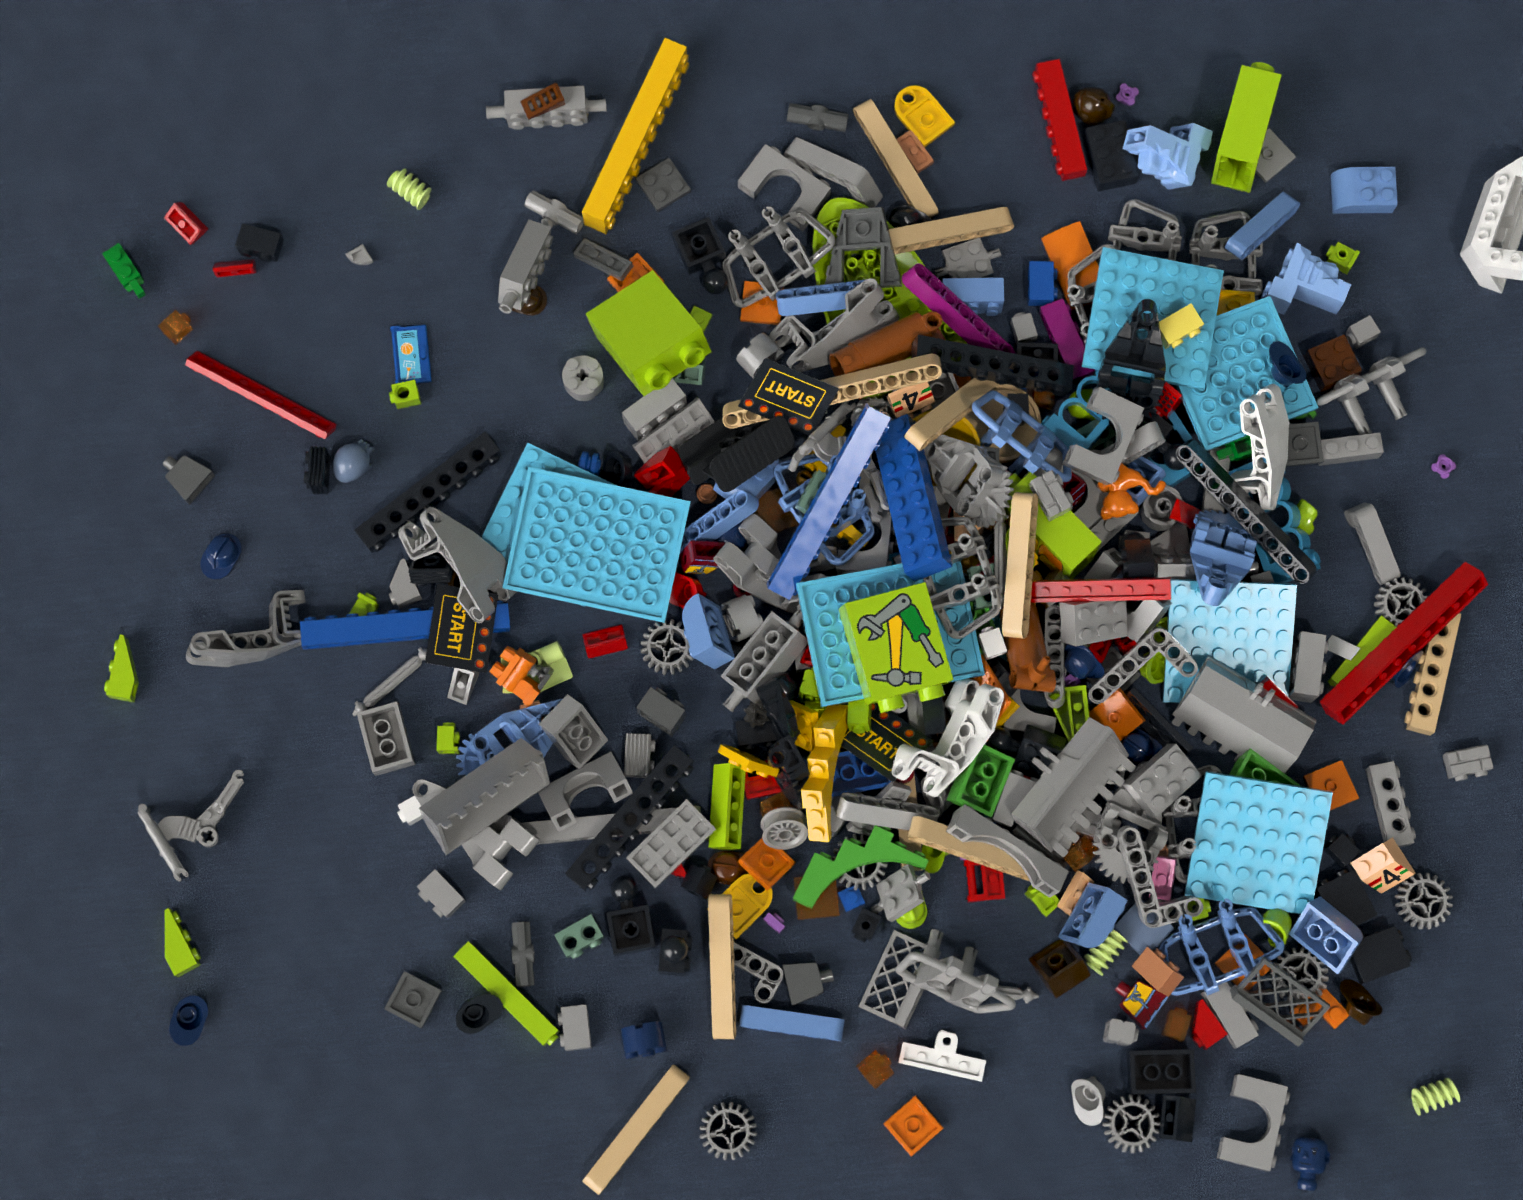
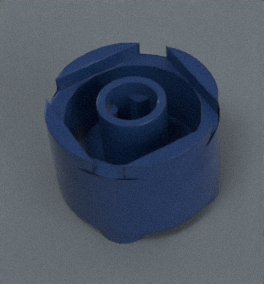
[621,1021,667,1059]

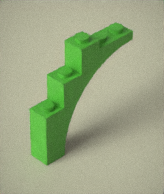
[793,825,929,909]

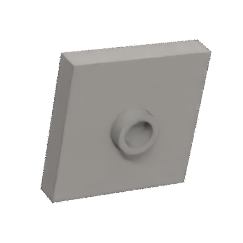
[1256,128,1296,183]

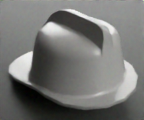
[1071,1076,1105,1126]

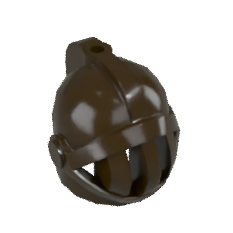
[1073,87,1115,125]

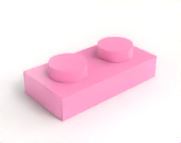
[1149,855,1177,901]

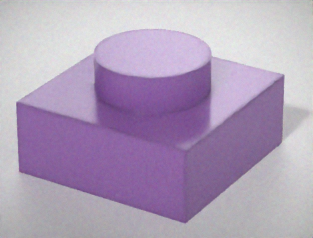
[763,913,785,934]

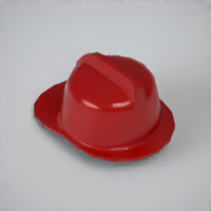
[669,572,706,609]

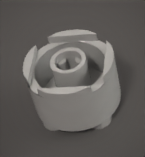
[736,333,784,378]
[562,355,604,401]
[1140,486,1184,531]
[721,594,763,642]

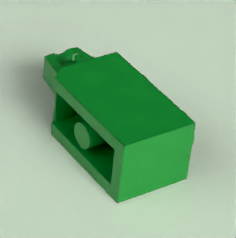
[102,243,146,299]
[1216,435,1252,462]

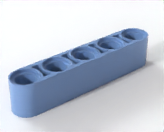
[1225,192,1300,260]
[776,280,864,316]
[679,490,759,555]
[739,1005,844,1041]

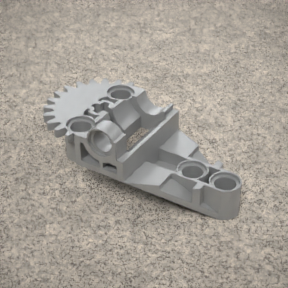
[924,434,1014,528]
[1093,760,1169,884]

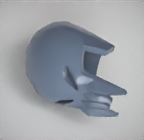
[332,439,374,483]

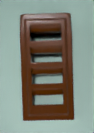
[520,83,565,120]

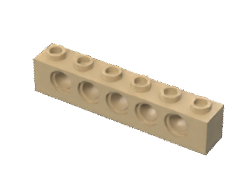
[1404,613,1461,736]

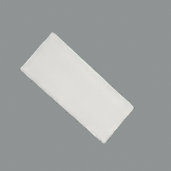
[1328,635,1360,661]

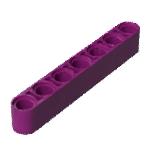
[902,263,1016,354]

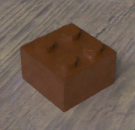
[1304,334,1362,392]

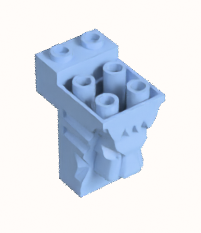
[1123,123,1213,189]
[1261,243,1351,315]

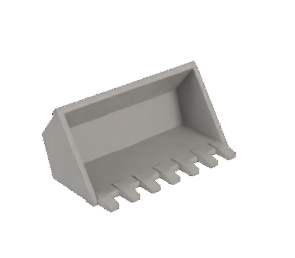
[1172,655,1317,774]
[1012,717,1136,857]
[419,738,550,855]

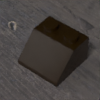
[1028,939,1091,999]

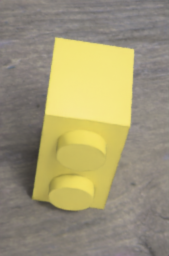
[1159,303,1204,349]

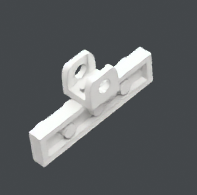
[898,1030,986,1082]

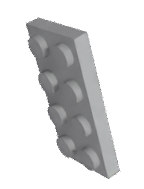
[632,398,715,464]
[626,799,716,889]

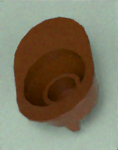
[707,851,749,885]

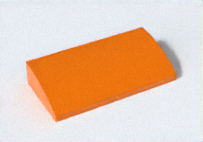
[1041,221,1099,311]

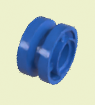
[578,451,601,476]

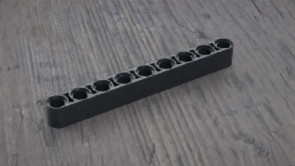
[1176,439,1316,584]

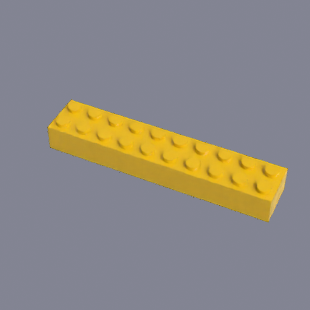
[582,38,689,234]

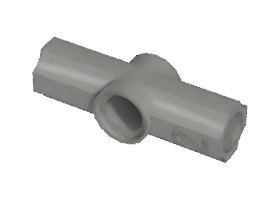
[524,190,584,234]

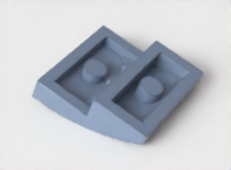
[1113,899,1174,955]

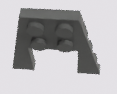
[825,207,902,288]

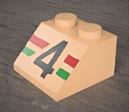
[887,382,935,418]
[1351,837,1415,894]

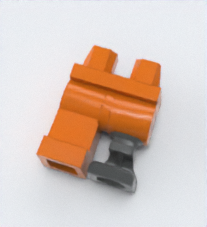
[489,646,554,707]

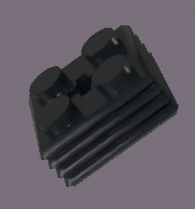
[304,446,331,495]
[408,552,454,586]

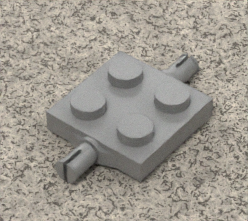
[934,237,1001,278]
[871,864,931,922]

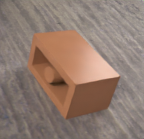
[1132,947,1184,997]

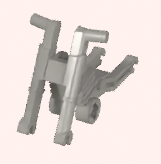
[788,400,889,522]
[138,770,244,882]

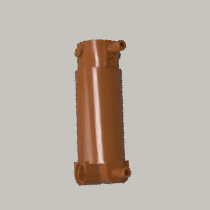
[829,311,945,400]
[999,579,1056,693]

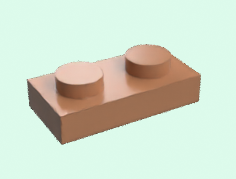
[896,130,934,174]

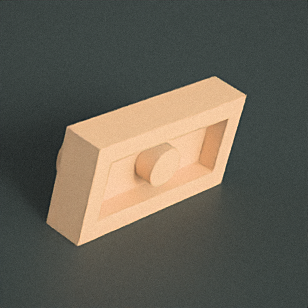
[1057,870,1095,916]

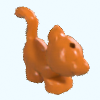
[1097,463,1166,520]

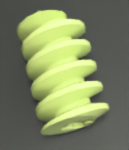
[387,168,432,210]
[1084,930,1128,976]
[1411,1077,1460,1116]

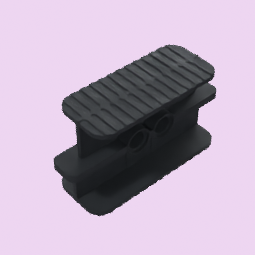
[678,414,795,492]

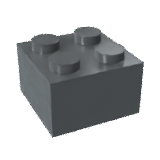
[636,687,686,737]

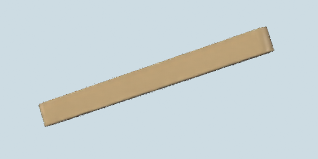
[723,354,942,428]

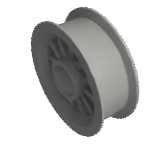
[761,807,808,850]

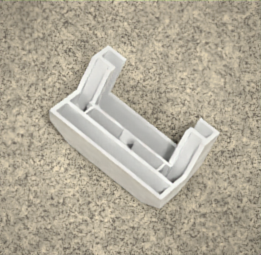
[1460,157,1523,294]

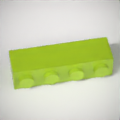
[1327,616,1396,687]
[708,763,745,850]

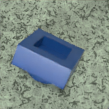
[837,885,865,912]

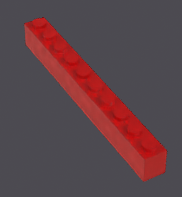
[1320,562,1488,725]

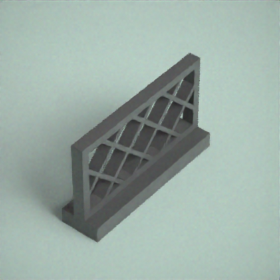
[1230,956,1330,1047]

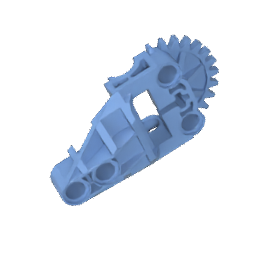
[1190,510,1257,606]
[456,699,563,776]

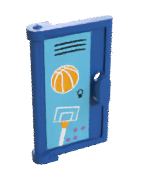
[390,325,432,384]

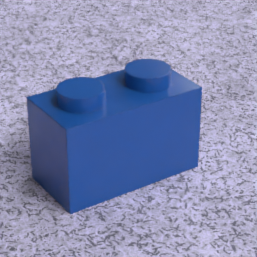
[1028,261,1057,306]

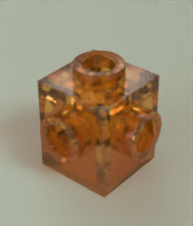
[856,1050,894,1089]

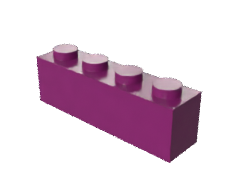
[1039,299,1094,384]

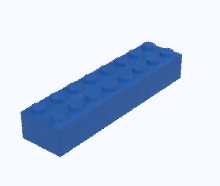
[876,414,953,582]

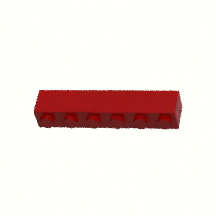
[1033,59,1087,181]

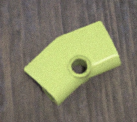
[501,641,573,693]

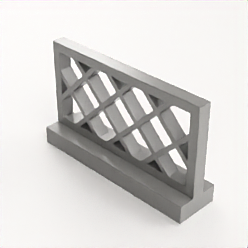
[858,930,941,1029]

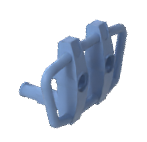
[972,390,1072,482]
[774,454,874,566]
[1159,898,1284,996]

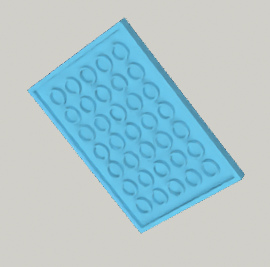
[503,467,691,623]
[796,554,985,707]

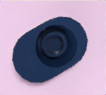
[1269,341,1306,387]
[200,533,242,580]
[1064,644,1105,679]
[1392,650,1423,688]
[1120,729,1163,766]
[169,995,208,1046]

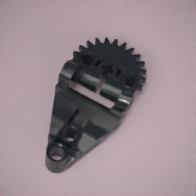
[1093,299,1166,424]
[756,678,810,810]

